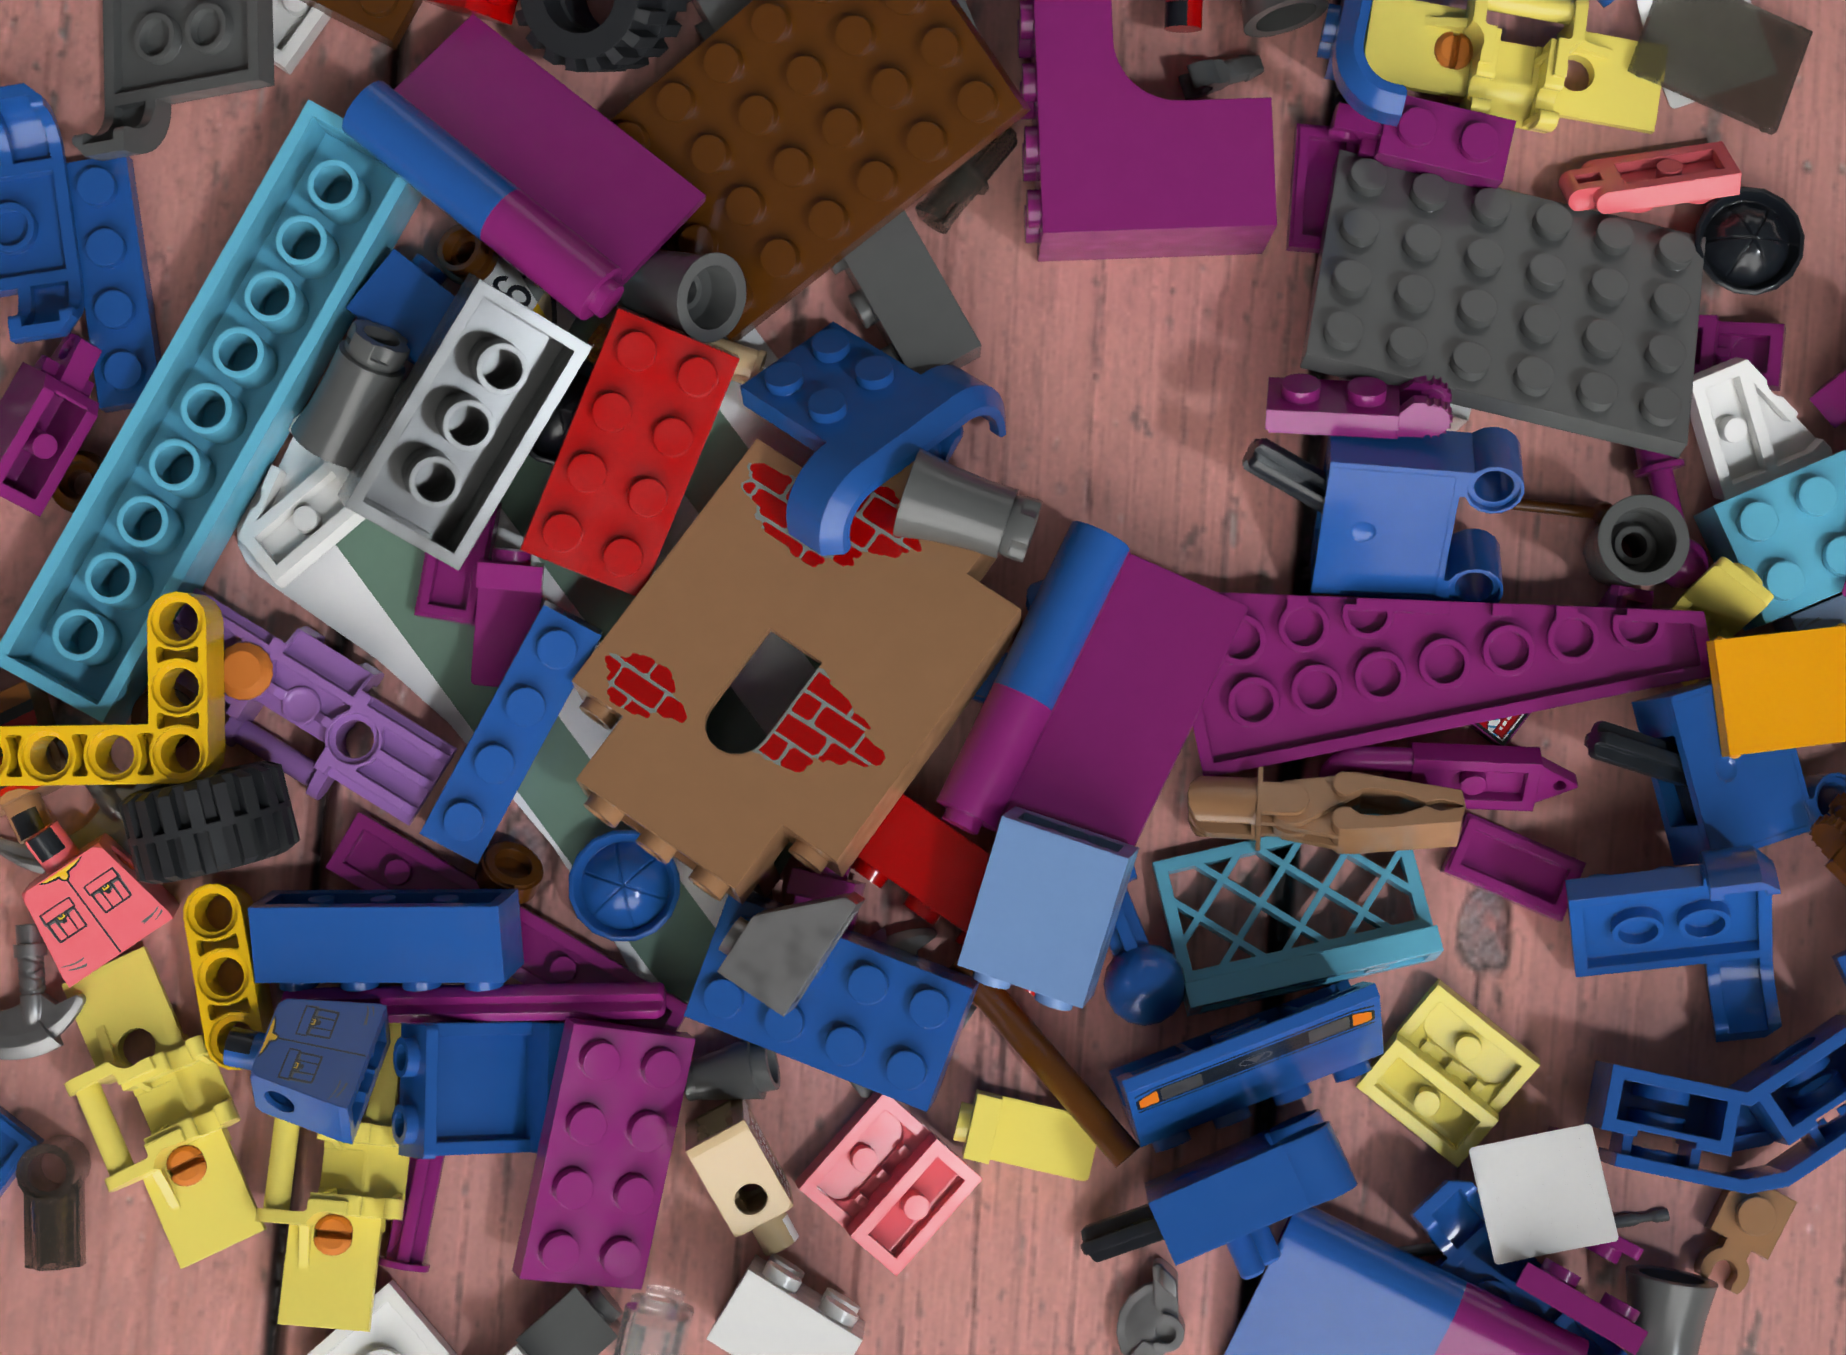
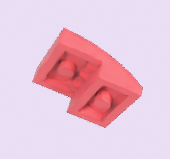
[794,1091,982,1276]

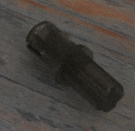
[915,127,1018,234]

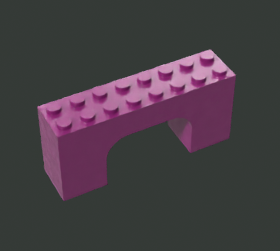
[1017,0,1277,262]

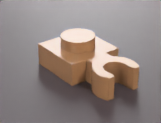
[1694,1169,1797,1294]

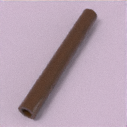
[950,959,1140,1168]

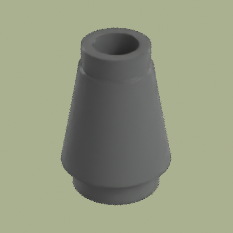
[684,1039,780,1101]

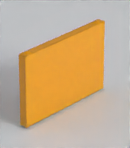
[1706,623,1846,759]

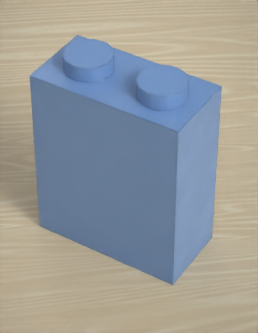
[957,806,1139,1011]

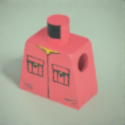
[22,820,180,988]

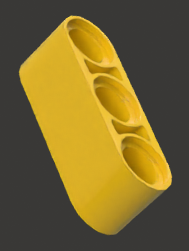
[183,884,274,1070]

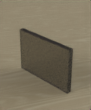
[1627,0,1813,135]

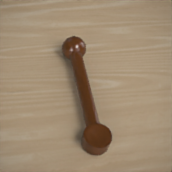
[1510,498,1613,525]

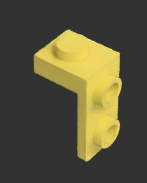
[1670,556,1774,686]
[953,1089,1096,1181]

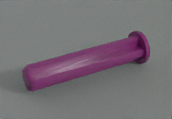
[378,1156,445,1273]

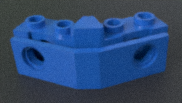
[1584,1014,1846,1194]

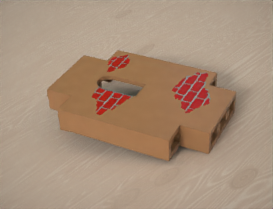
[572,439,1022,904]

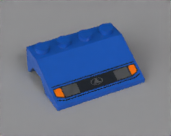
[1109,979,1384,1153]

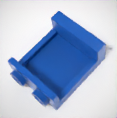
[392,1021,565,1159]

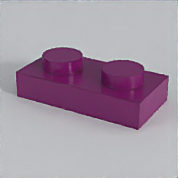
[1514,1258,1648,1355]

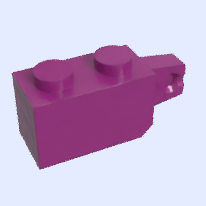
[1328,95,1516,189]
[0,333,102,517]

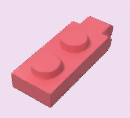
[1558,141,1742,214]

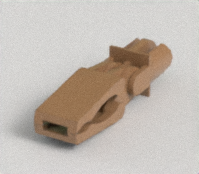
[1187,767,1466,854]

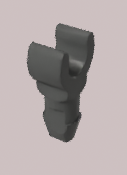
[1178,55,1264,100]

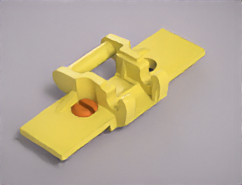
[1364,0,1667,134]
[61,946,267,1269]
[255,1023,410,1332]

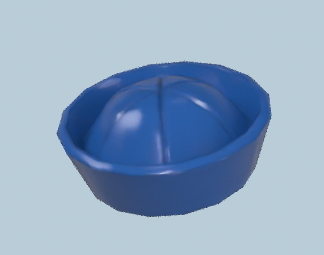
[569,830,680,941]

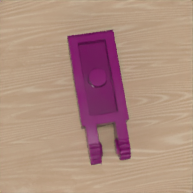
[1265,373,1453,439]

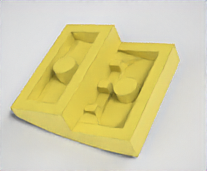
[1356,978,1540,1168]

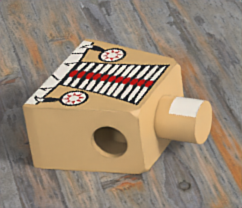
[685,1099,799,1256]

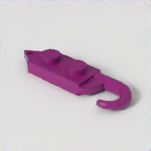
[1318,742,1578,811]

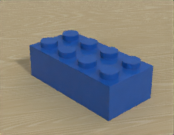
[684,892,980,1112]

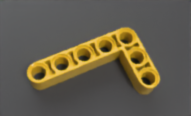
[0,591,225,786]

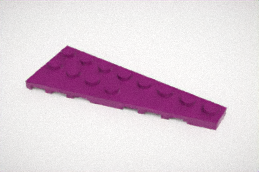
[1193,592,1711,776]

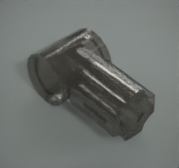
[16,1135,91,1271]

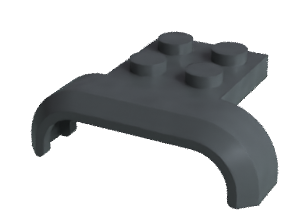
[72,0,275,161]

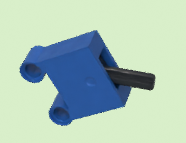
[1242,427,1525,603]
[1584,678,1846,865]
[1080,1109,1358,1280]

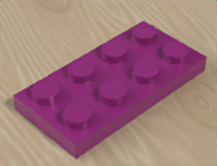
[512,1017,696,1290]

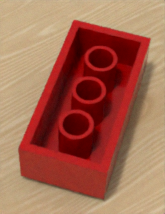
[520,305,740,596]

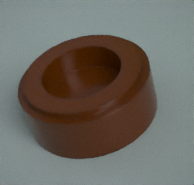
[475,841,544,904]

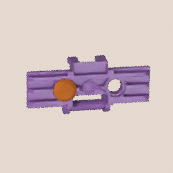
[147,588,457,826]

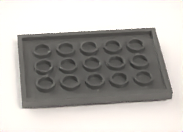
[1300,150,1706,458]

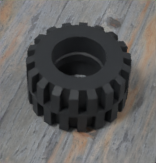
[515,0,688,72]
[119,761,300,884]

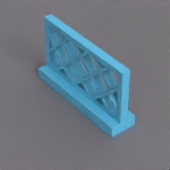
[1152,814,1444,1017]

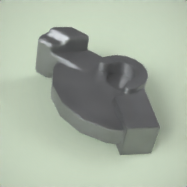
[1116,1258,1185,1355]

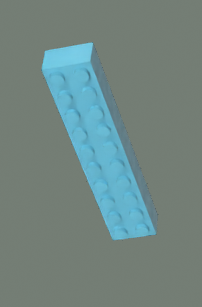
[0,99,423,724]

